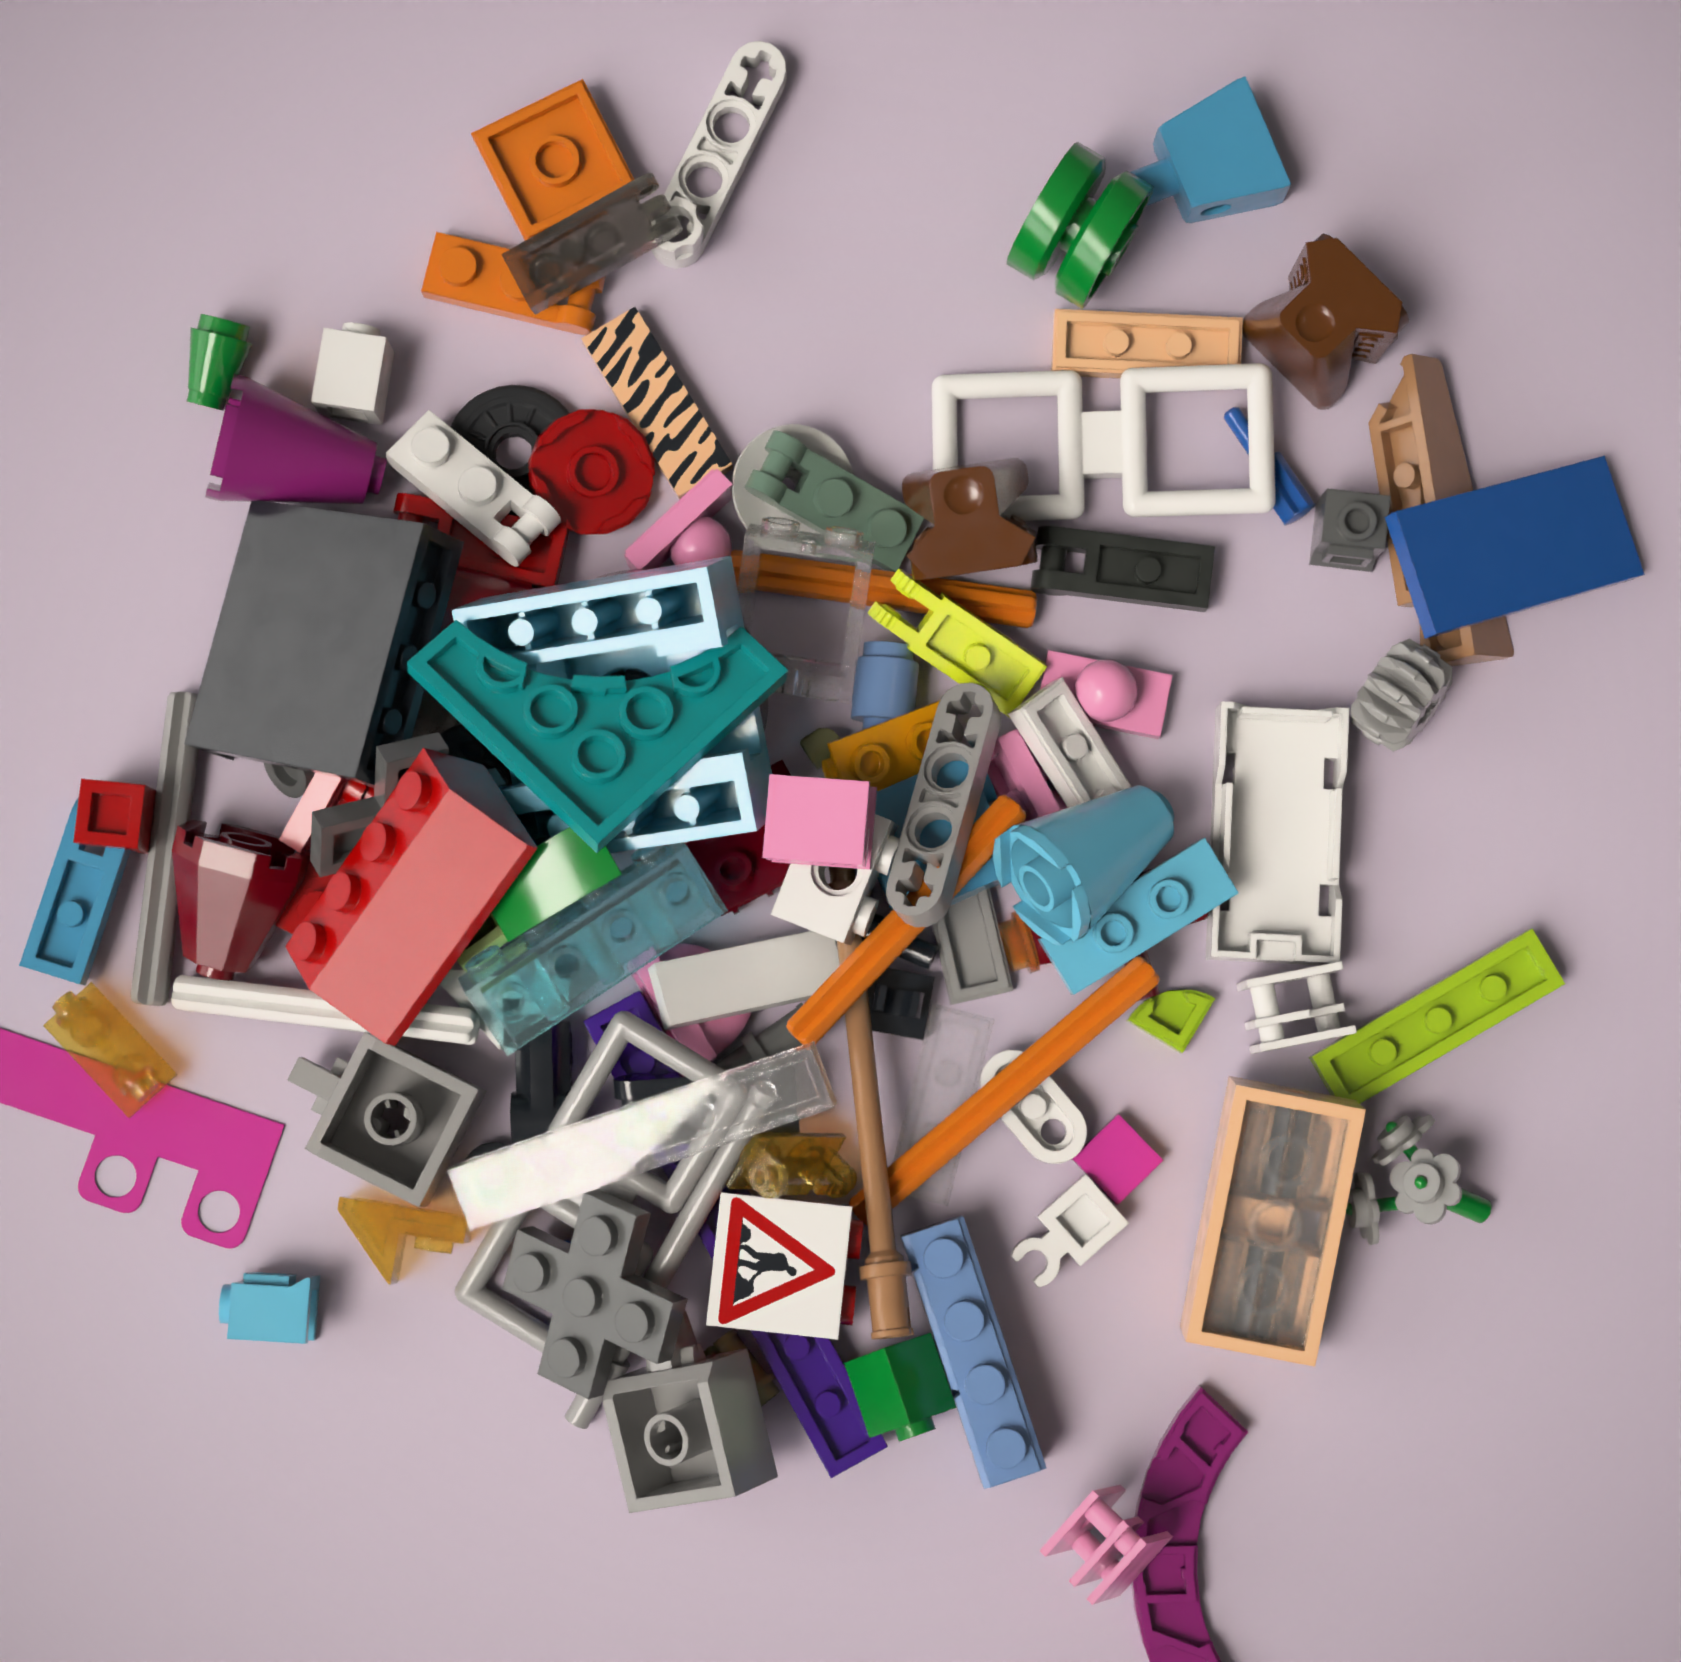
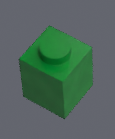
[844,1333,957,1442]

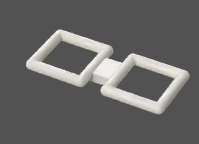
[932,363,1276,521]

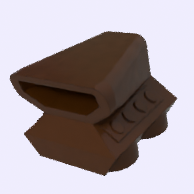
[1242,233,1409,410]
[902,458,1038,580]

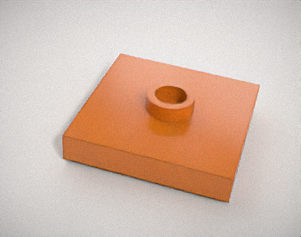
[471,79,640,248]

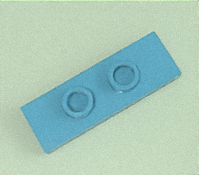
[1037,838,1239,995]

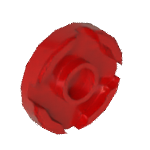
[528,409,655,535]

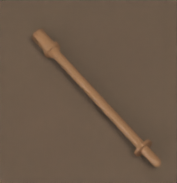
[828,867,914,1340]

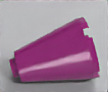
[205,374,387,504]

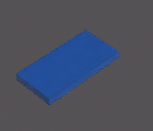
[1385,456,1645,639]

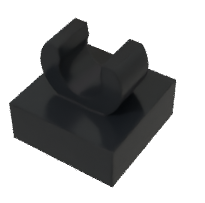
[868,968,935,1041]

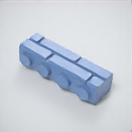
[900,1215,1047,1489]

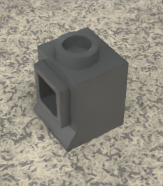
[1309,488,1391,572]

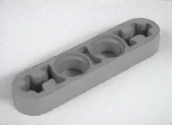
[886,683,1001,927]

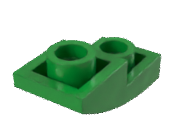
[491,827,623,942]

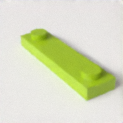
[1309,928,1565,1104]

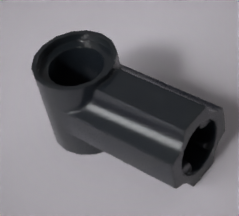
[510,1021,580,1150]

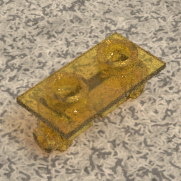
[43,982,178,1119]
[726,1132,857,1199]

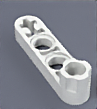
[646,41,787,269]

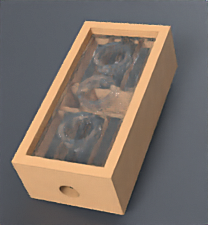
[1180,1076,1366,1367]

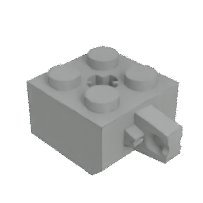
[287,1032,487,1207]
[602,1311,778,1513]

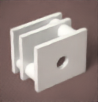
[1236,961,1357,1054]

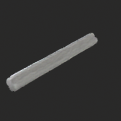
[130,691,199,1006]

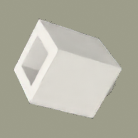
[311,322,395,425]

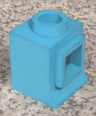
[219,1272,321,1344]

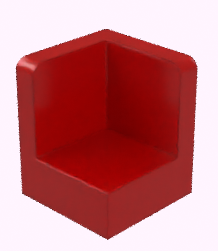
[73,778,156,854]

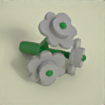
[1346,1115,1492,1245]

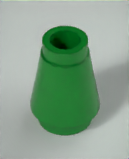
[186,314,253,411]

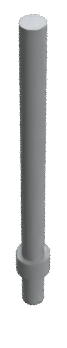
[565,1084,775,1429]

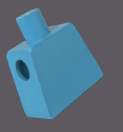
[1130,76,1291,223]

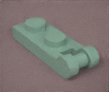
[744,430,924,572]

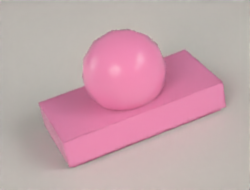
[624,469,733,570]
[1040,650,1173,739]

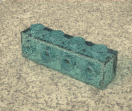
[458,842,728,1056]

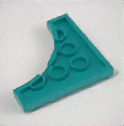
[407,619,789,853]

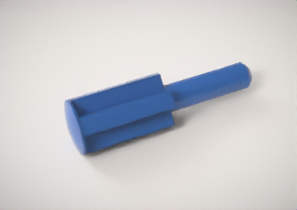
[1224,407,1316,526]

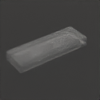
[892,1003,995,1206]

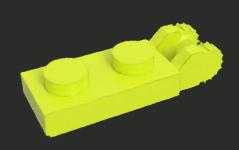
[867,568,1047,717]

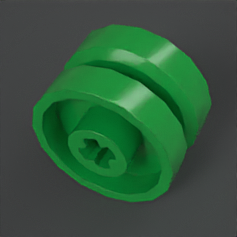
[1006,142,1154,309]

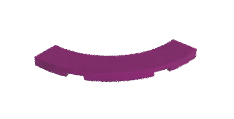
[1131,1385,1248,1662]

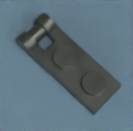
[1030,526,1215,612]

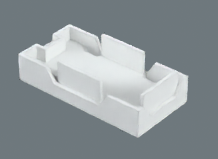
[1205,701,1349,965]

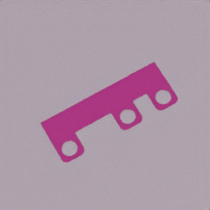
[0,1028,285,1249]

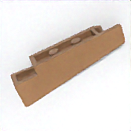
[1368,354,1514,666]

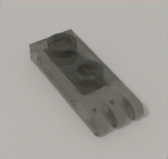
[501,173,683,315]

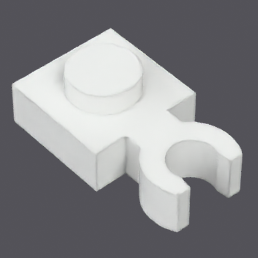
[1010,1174,1129,1287]

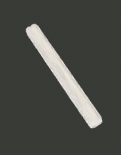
[171,975,480,1045]

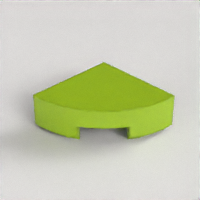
[1126,989,1215,1054]

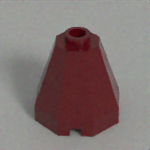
[172,820,311,981]

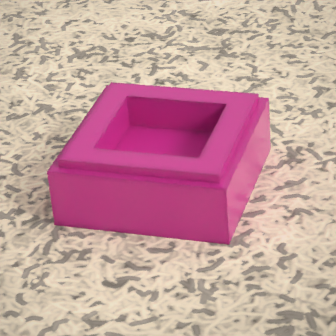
[1072,1114,1163,1205]

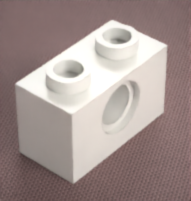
[771,814,900,945]

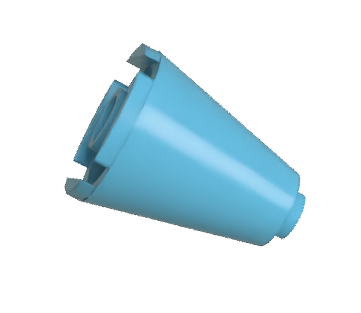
[992,785,1174,945]

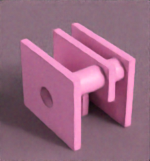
[762,774,877,870]
[1040,1485,1173,1605]

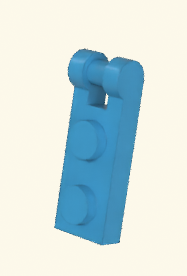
[19,798,132,986]

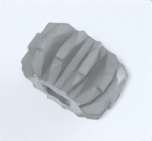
[1351,638,1452,752]

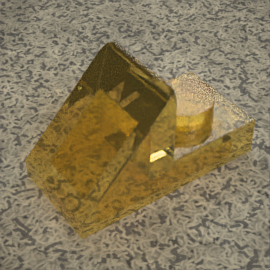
[337,1196,475,1285]

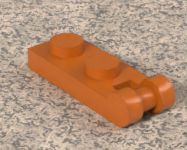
[421,232,607,335]

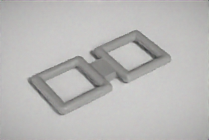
[455,1011,749,1353]

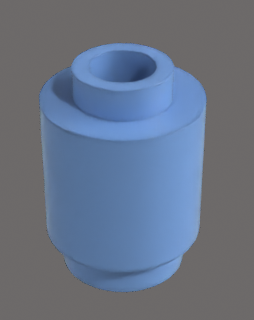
[851,641,919,730]

